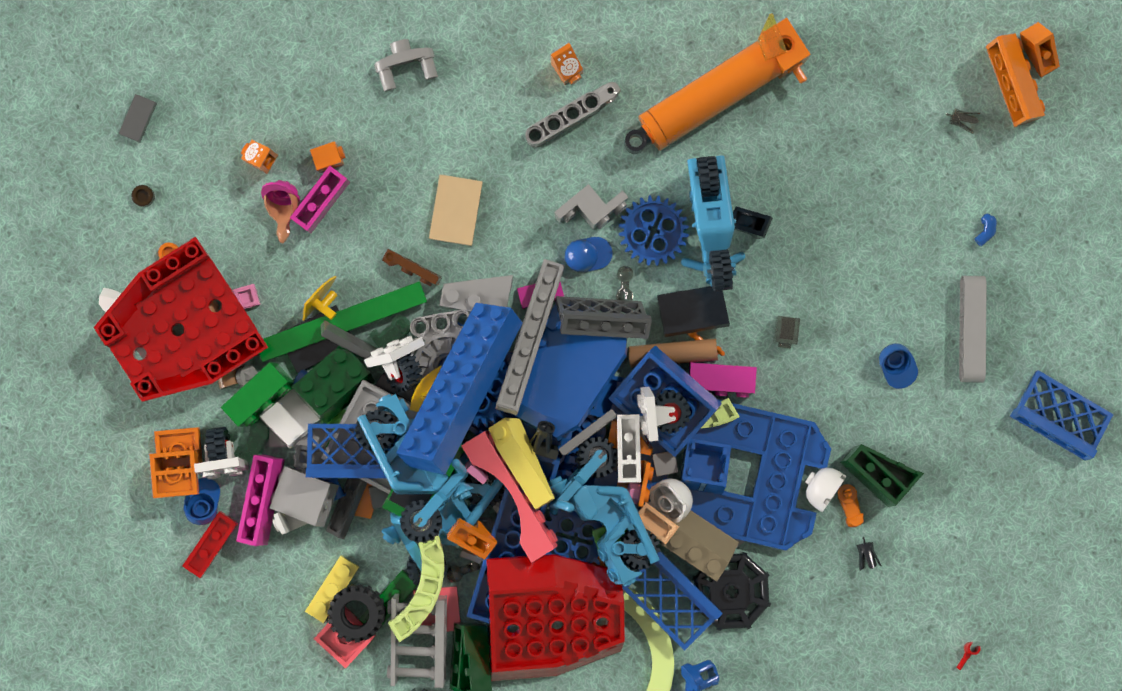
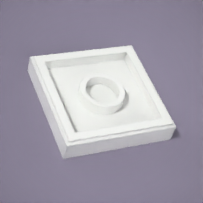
[260,389,321,448]

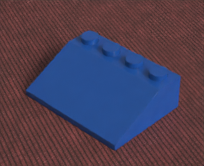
[608,346,722,457]

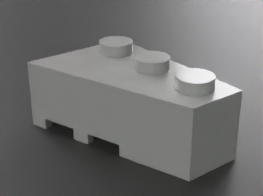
[440,275,514,312]

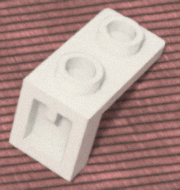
[273,512,308,535]

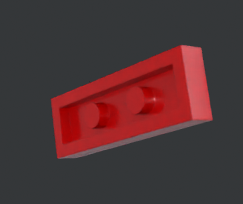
[182,511,238,578]

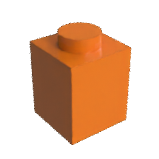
[310,141,346,173]

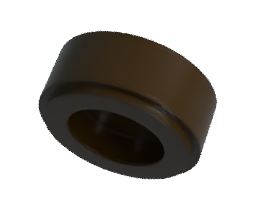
[131,185,155,207]

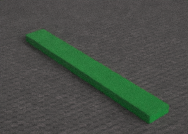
[260,281,427,362]

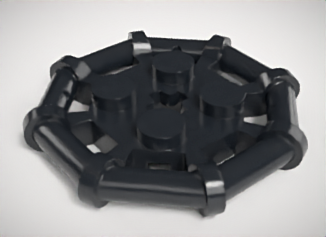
[692,552,771,631]

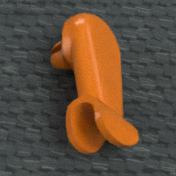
[837,484,864,527]

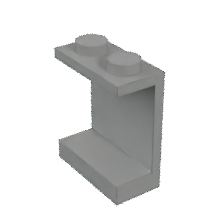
[270,466,339,527]

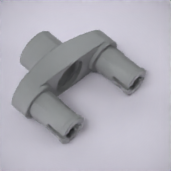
[374,39,438,92]

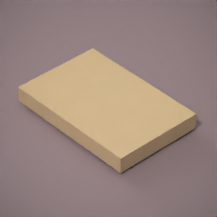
[429,174,483,246]

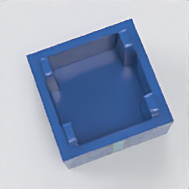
[680,439,731,495]

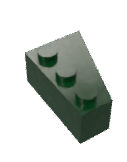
[840,444,924,507]
[449,623,492,691]

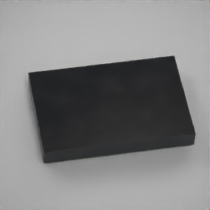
[657,286,730,337]
[287,305,351,373]

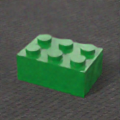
[221,362,294,427]

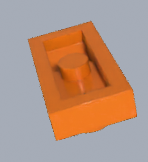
[447,518,497,560]

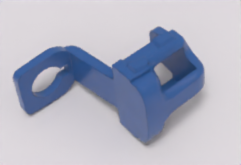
[681,660,720,691]

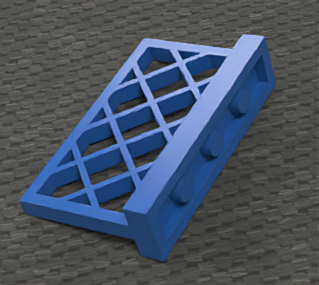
[1010,370,1113,461]
[306,424,398,479]
[622,551,723,651]

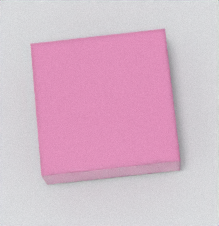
[233,284,260,309]
[465,460,488,484]

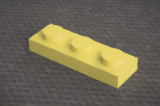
[305,555,359,623]

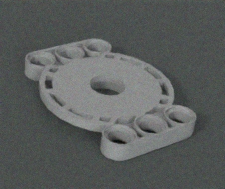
[410,310,485,410]

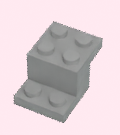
[554,184,628,230]

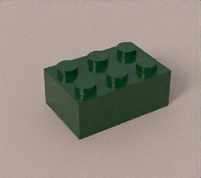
[292,346,375,424]

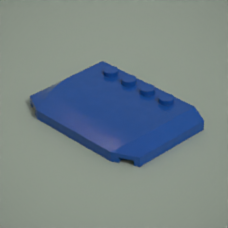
[493,304,627,441]

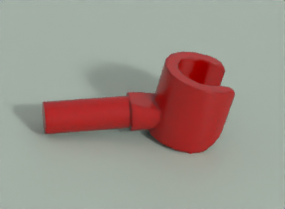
[956,642,981,670]

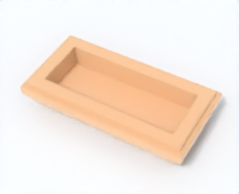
[638,503,679,545]

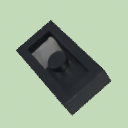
[733,206,773,239]

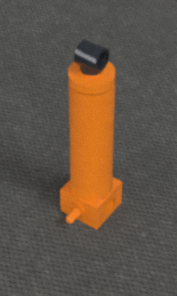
[624,18,811,154]

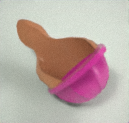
[261,180,300,244]

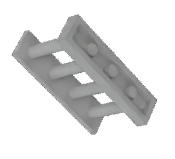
[387,594,447,688]

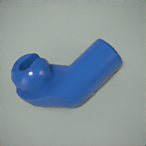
[974,214,997,247]

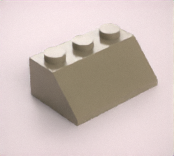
[660,511,739,581]

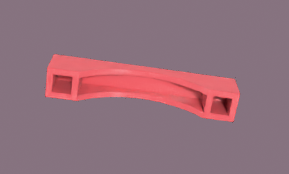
[461,430,558,563]

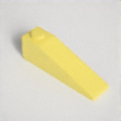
[488,418,555,509]

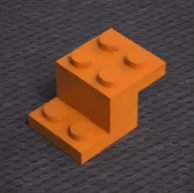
[149,427,203,498]

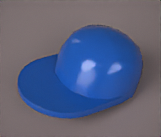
[565,237,613,272]
[879,343,918,389]
[184,478,220,525]

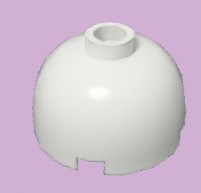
[805,468,847,512]
[648,479,693,524]

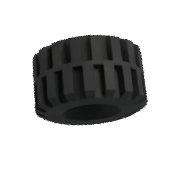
[327,584,386,643]

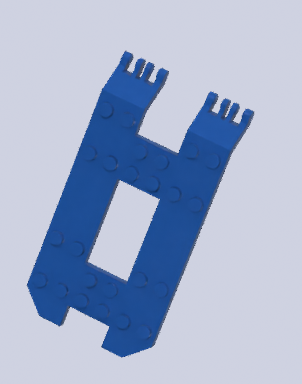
[562,375,831,551]

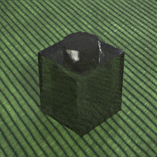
[773,316,800,349]

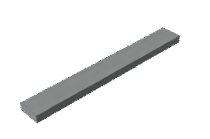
[495,259,565,415]

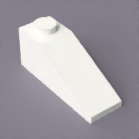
[617,414,641,483]

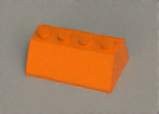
[986,33,1045,127]

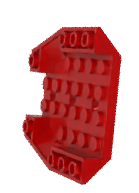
[93,237,268,402]
[486,554,625,681]

